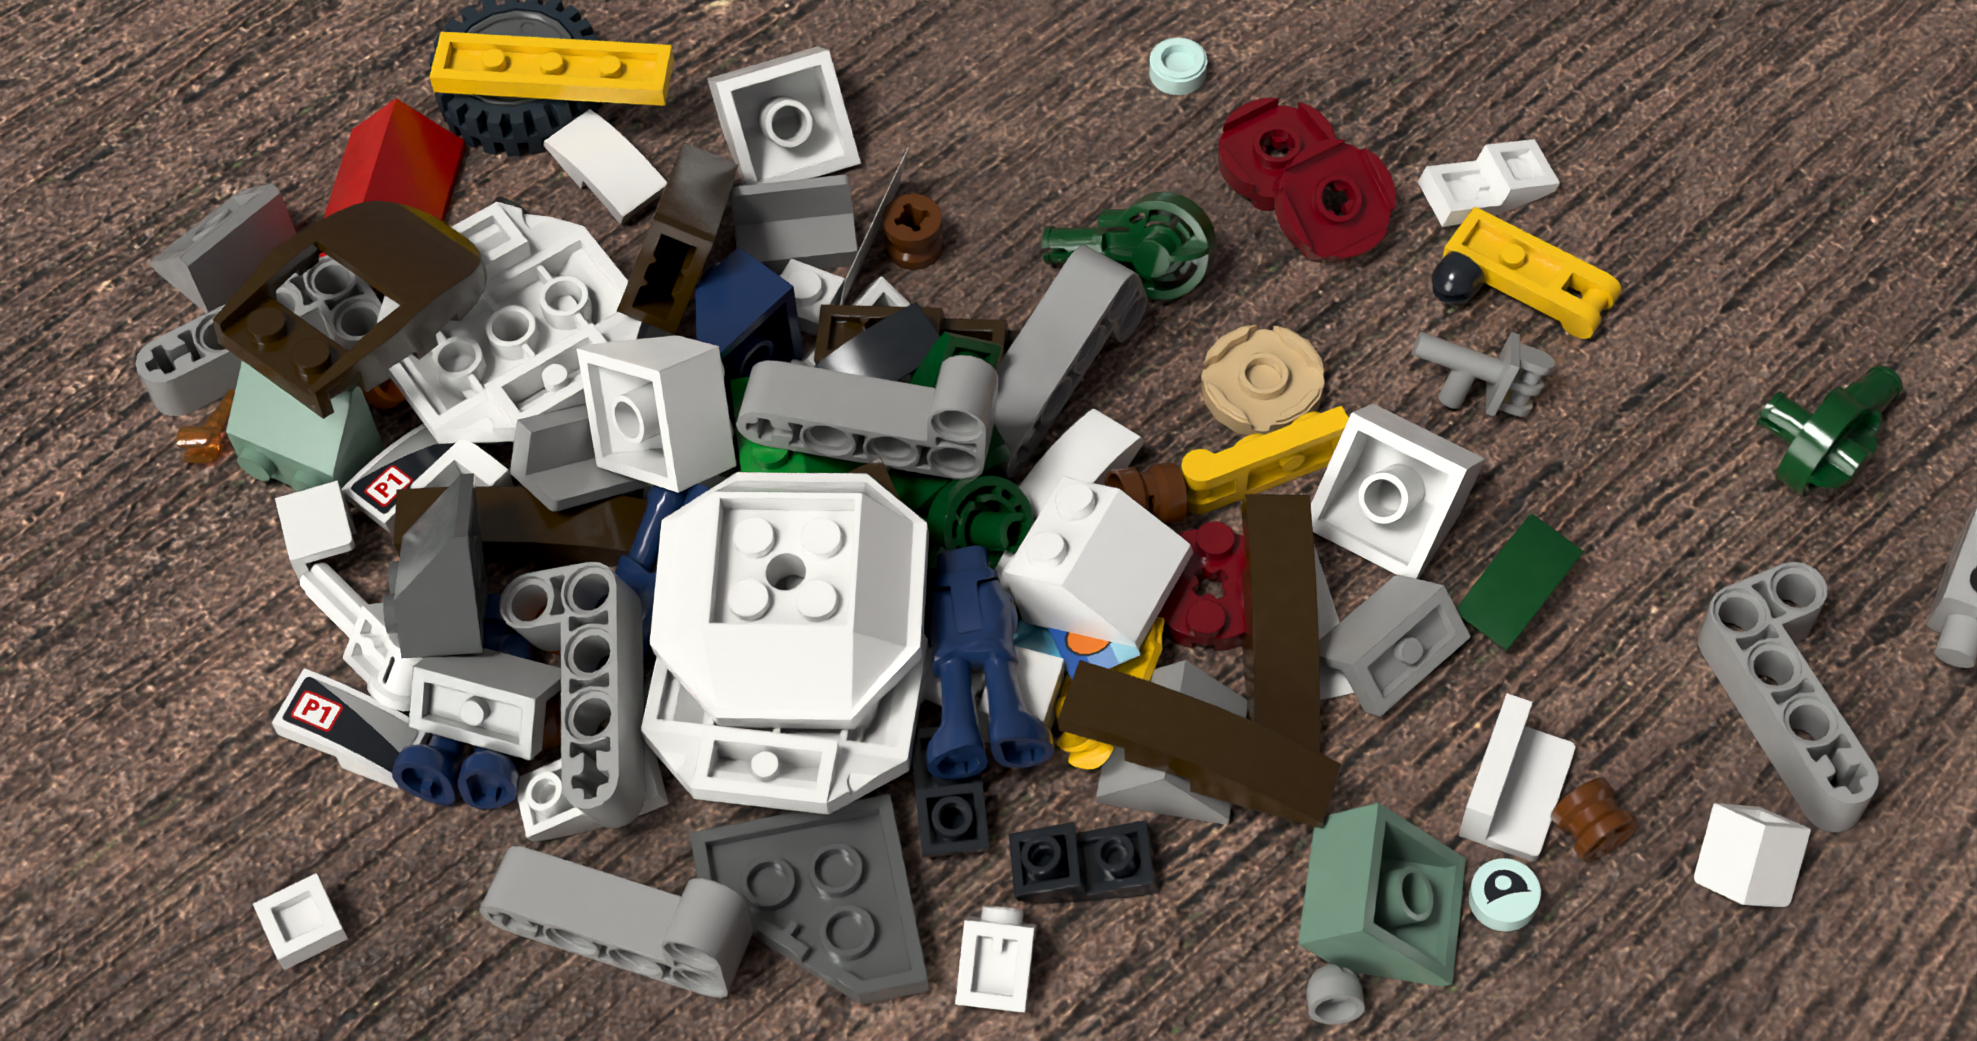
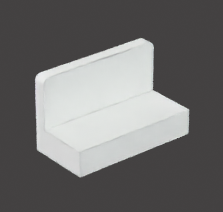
[1459,693,1575,861]

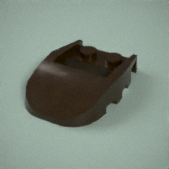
[213,201,487,419]

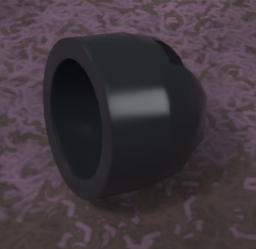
[1431,251,1485,305]

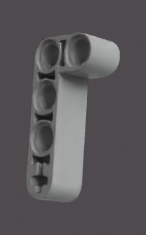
[993,244,1148,478]
[135,255,382,416]
[736,355,998,479]
[499,562,646,828]
[1698,562,1879,833]
[480,846,753,998]

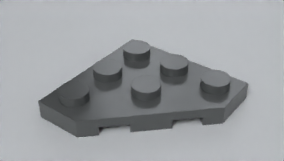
[690,794,929,1004]

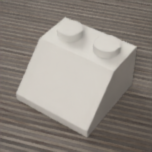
[707,46,861,186]
[577,335,736,492]
[1311,404,1485,579]
[1004,477,1193,649]

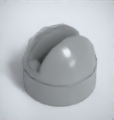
[1306,964,1365,1024]

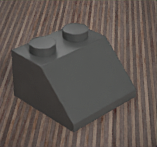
[383,473,488,659]

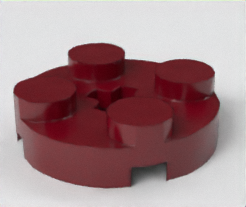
[1218,98,1335,211]
[1272,138,1396,262]
[1157,521,1246,651]

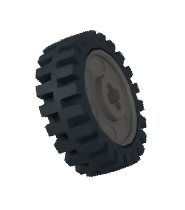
[429,0,603,156]

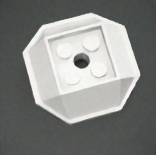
[377,202,649,446]
[650,472,929,729]
[641,575,929,814]

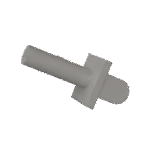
[1412,332,1555,417]

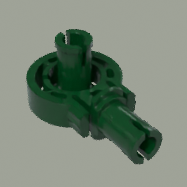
[1042,192,1217,300]
[1756,365,1903,497]
[924,475,1035,649]

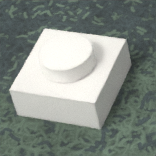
[780,259,845,336]
[253,873,348,970]

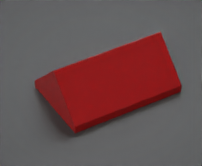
[319,98,466,258]

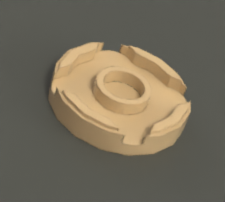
[1201,325,1325,435]

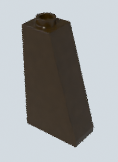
[617,142,739,335]

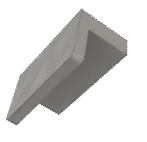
[730,175,858,274]
[510,403,653,511]
[1319,575,1471,717]
[409,648,561,760]

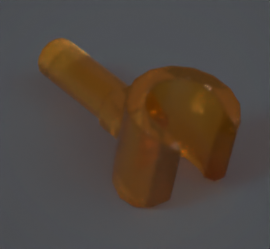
[176,390,235,463]

